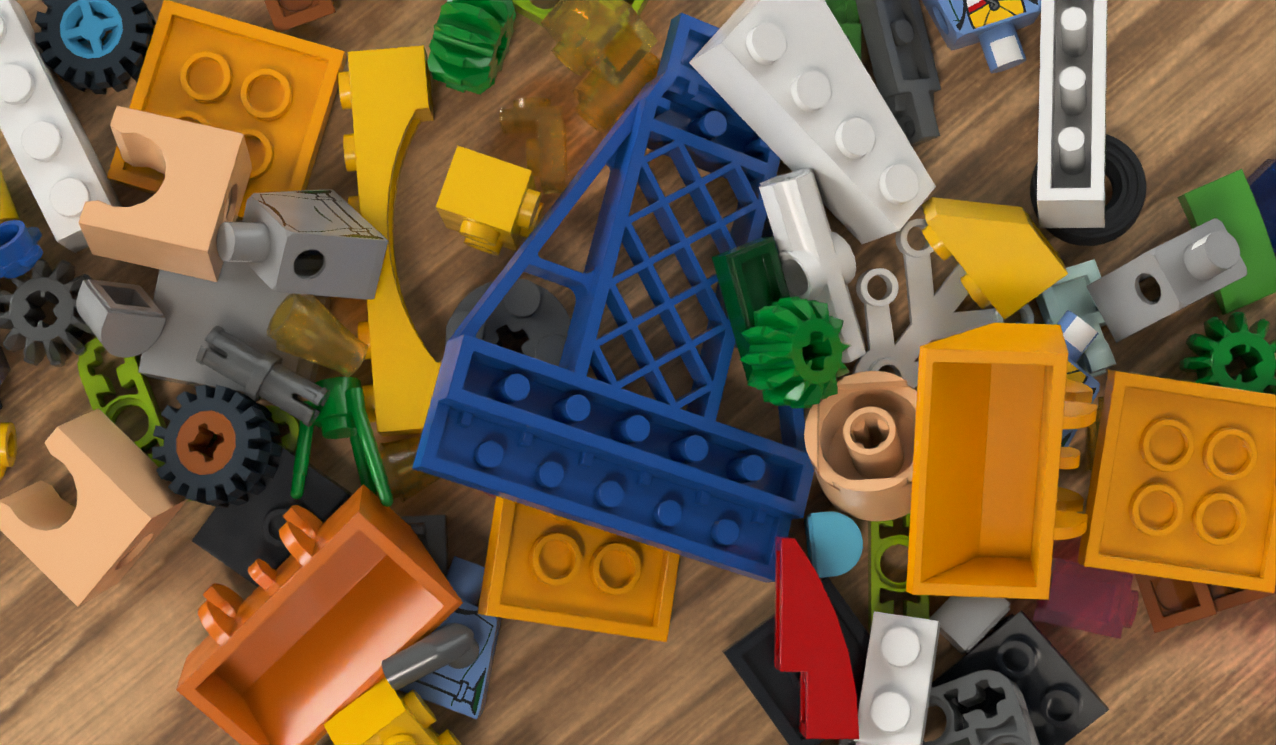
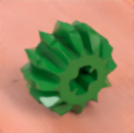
[427,0,517,95]
[739,296,852,409]
[1179,312,1276,395]

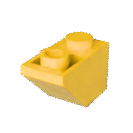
[921,197,1068,320]

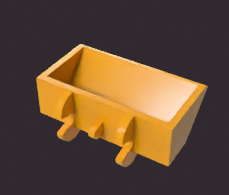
[906,323,1097,600]

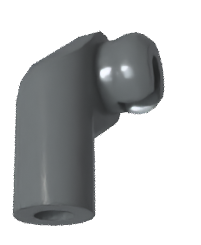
[382,623,479,691]

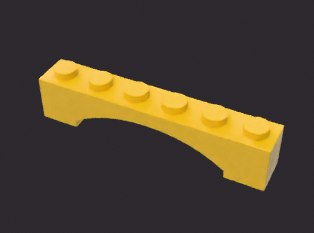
[338,45,441,437]

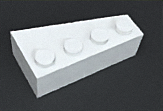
[689,0,936,244]

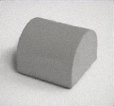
[76,279,166,358]
[929,596,1010,655]

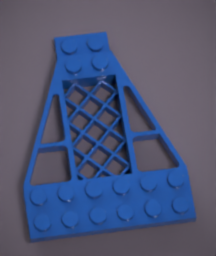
[412,13,815,583]

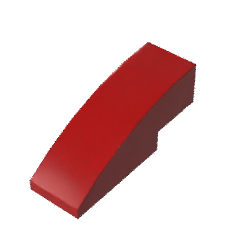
[774,537,859,739]

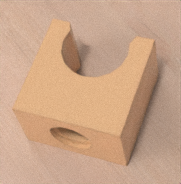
[78,106,252,282]
[0,408,188,607]

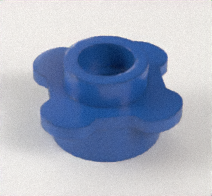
[0,220,43,279]

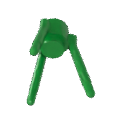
[290,377,394,507]

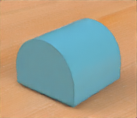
[804,511,863,578]

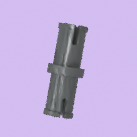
[196,326,330,427]

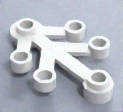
[853,219,1034,388]

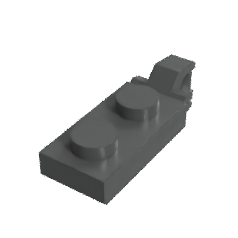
[855,0,941,147]

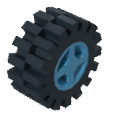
[34,0,156,94]

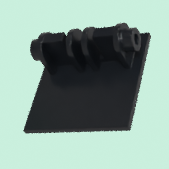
[931,610,1109,745]

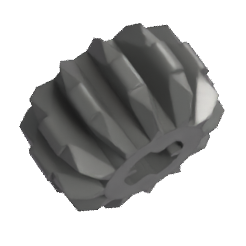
[0,259,95,367]

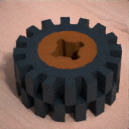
[152,385,282,508]

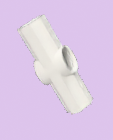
[759,168,866,363]

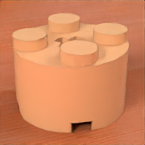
[804,371,917,521]

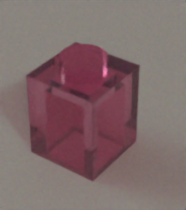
[1033,558,1139,639]

